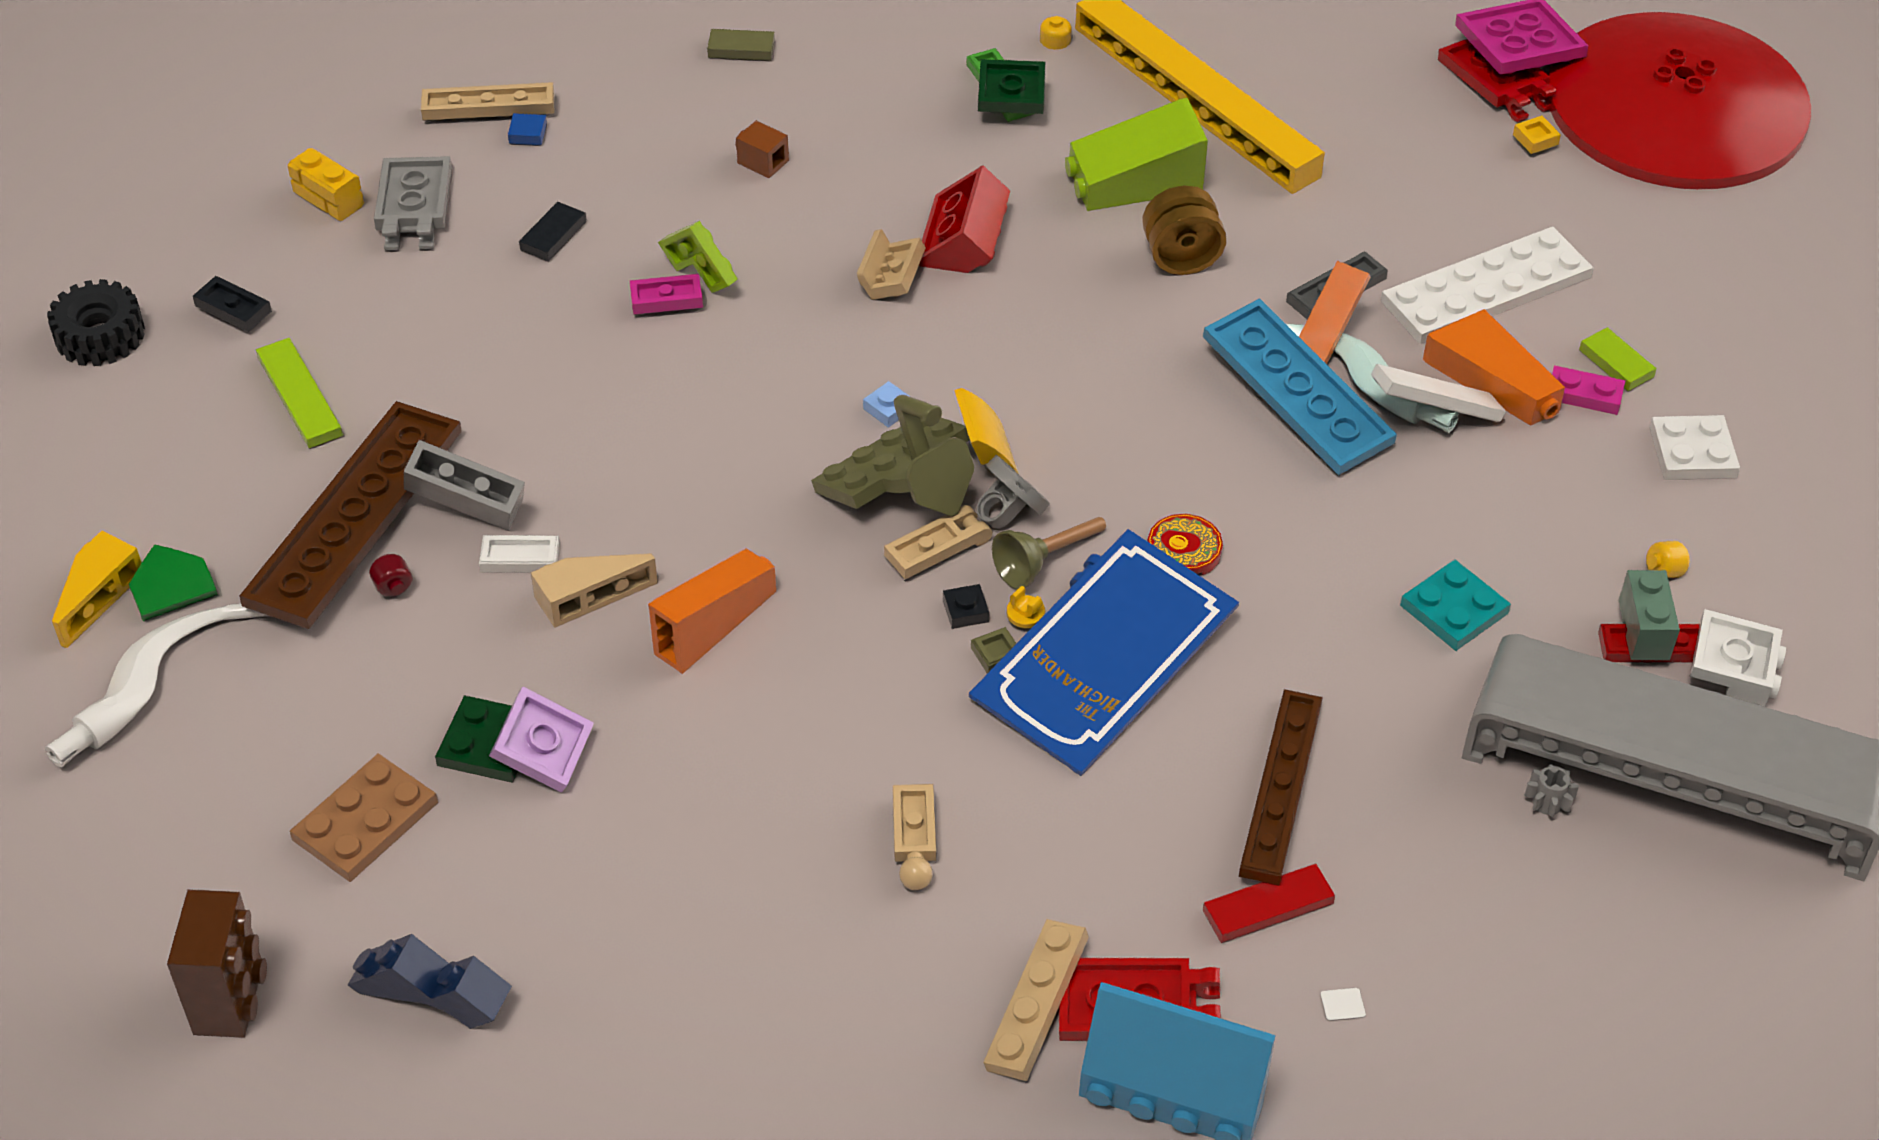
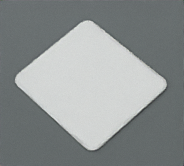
[1321,988,1366,1020]

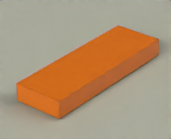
[1299,261,1371,364]

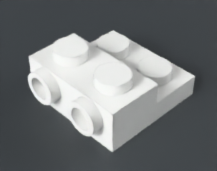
[1690,609,1786,707]

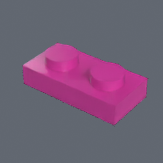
[629,274,703,315]
[1552,365,1625,415]

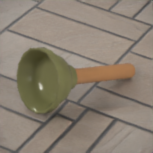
[992,517,1106,589]

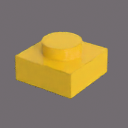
[1513,115,1561,154]

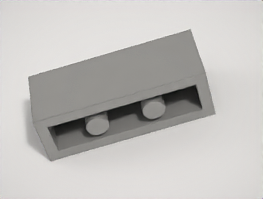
[404,440,525,531]

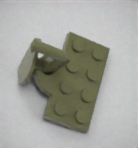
[811,395,974,516]

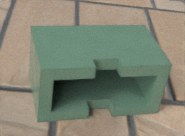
[1618,570,1680,660]

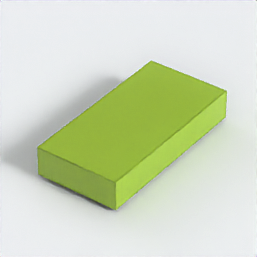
[1579,327,1657,391]

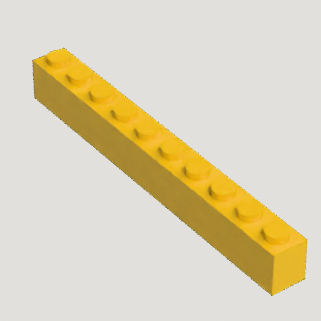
[1075,0,1325,194]

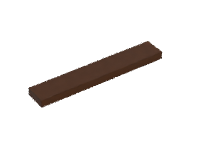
[1238,689,1323,886]

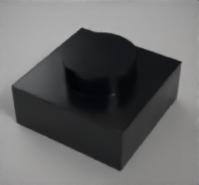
[943,584,989,629]

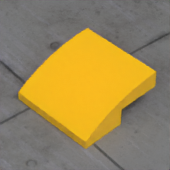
[954,388,1018,473]

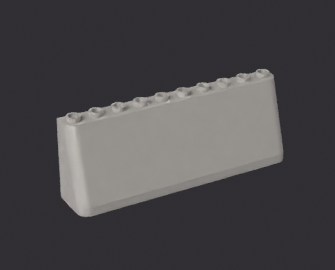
[1461,634,1879,882]

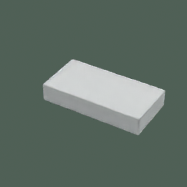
[479,535,560,573]

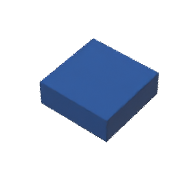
[508,113,547,145]

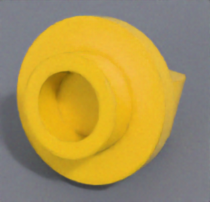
[1006,586,1045,628]

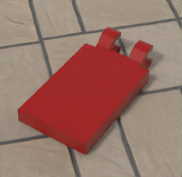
[1438,39,1557,122]
[1059,958,1221,1041]

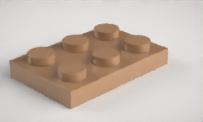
[289,753,438,882]

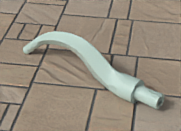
[1286,324,1459,433]

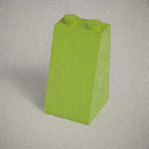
[1065,98,1208,211]

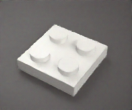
[1649,415,1740,480]

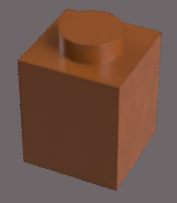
[735,120,789,178]

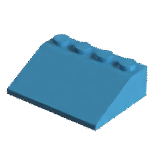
[1079,982,1276,1140]

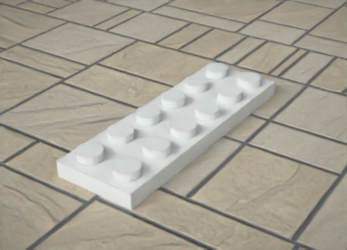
[1381,226,1594,344]

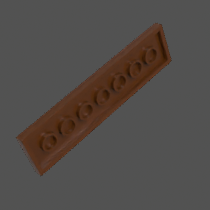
[239,401,462,629]

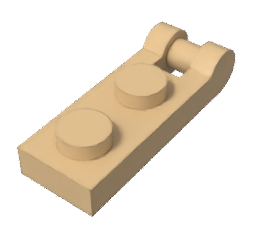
[884,505,993,579]

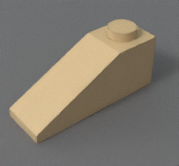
[531,553,658,628]

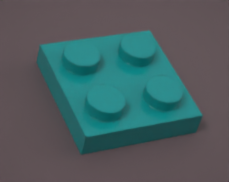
[1400,559,1511,651]

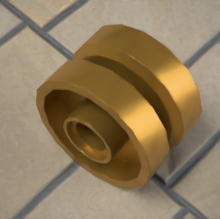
[1142,185,1226,275]

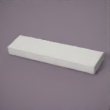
[1371,364,1506,422]

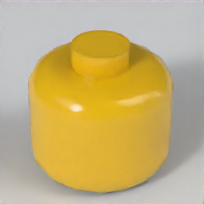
[1040,16,1072,50]
[1646,541,1690,579]

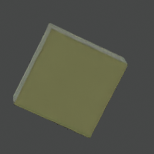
[971,627,1017,673]

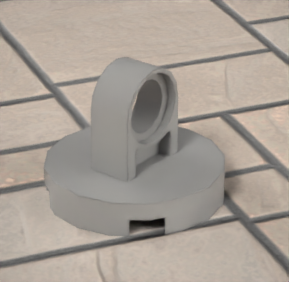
[977,455,1050,529]

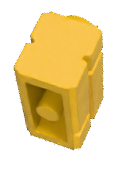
[287,148,364,221]

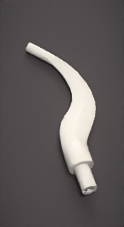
[45,603,269,767]

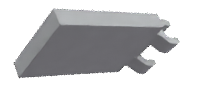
[374,156,452,251]

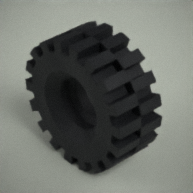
[47,279,145,367]

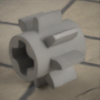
[1524,764,1579,817]

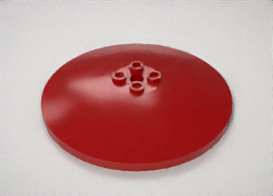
[1548,12,1811,190]

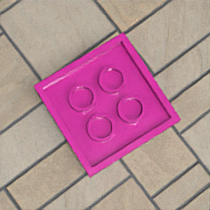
[1455,0,1588,75]

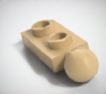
[893,784,936,890]

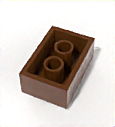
[167,889,267,1038]

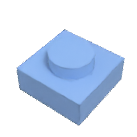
[863,381,909,428]

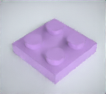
[489,687,594,793]

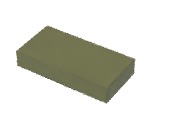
[707,29,775,61]

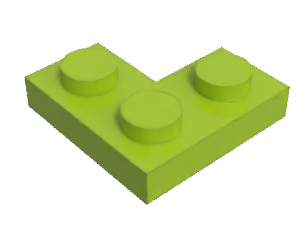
[658,220,738,293]

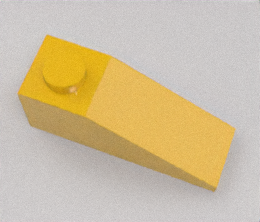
[52,531,142,649]

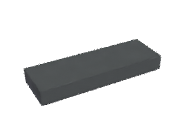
[1286,251,1388,319]

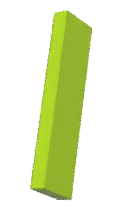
[256,338,343,448]

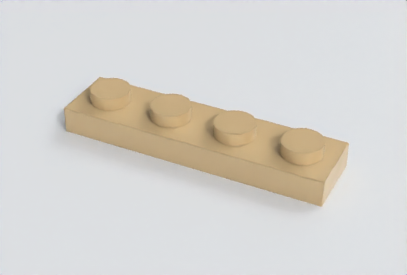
[421,82,554,120]
[983,919,1089,1081]

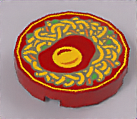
[1147,513,1223,575]

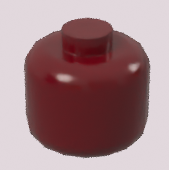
[369,554,413,597]

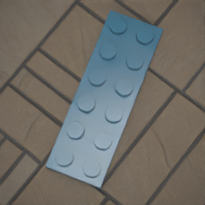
[1203,298,1397,475]

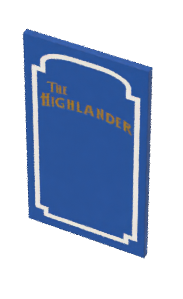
[969,529,1239,776]

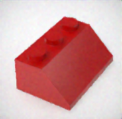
[919,165,1010,273]

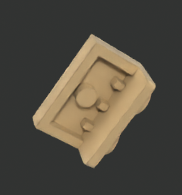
[857,229,926,300]

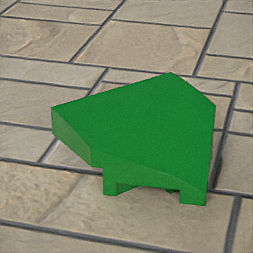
[129,544,218,621]

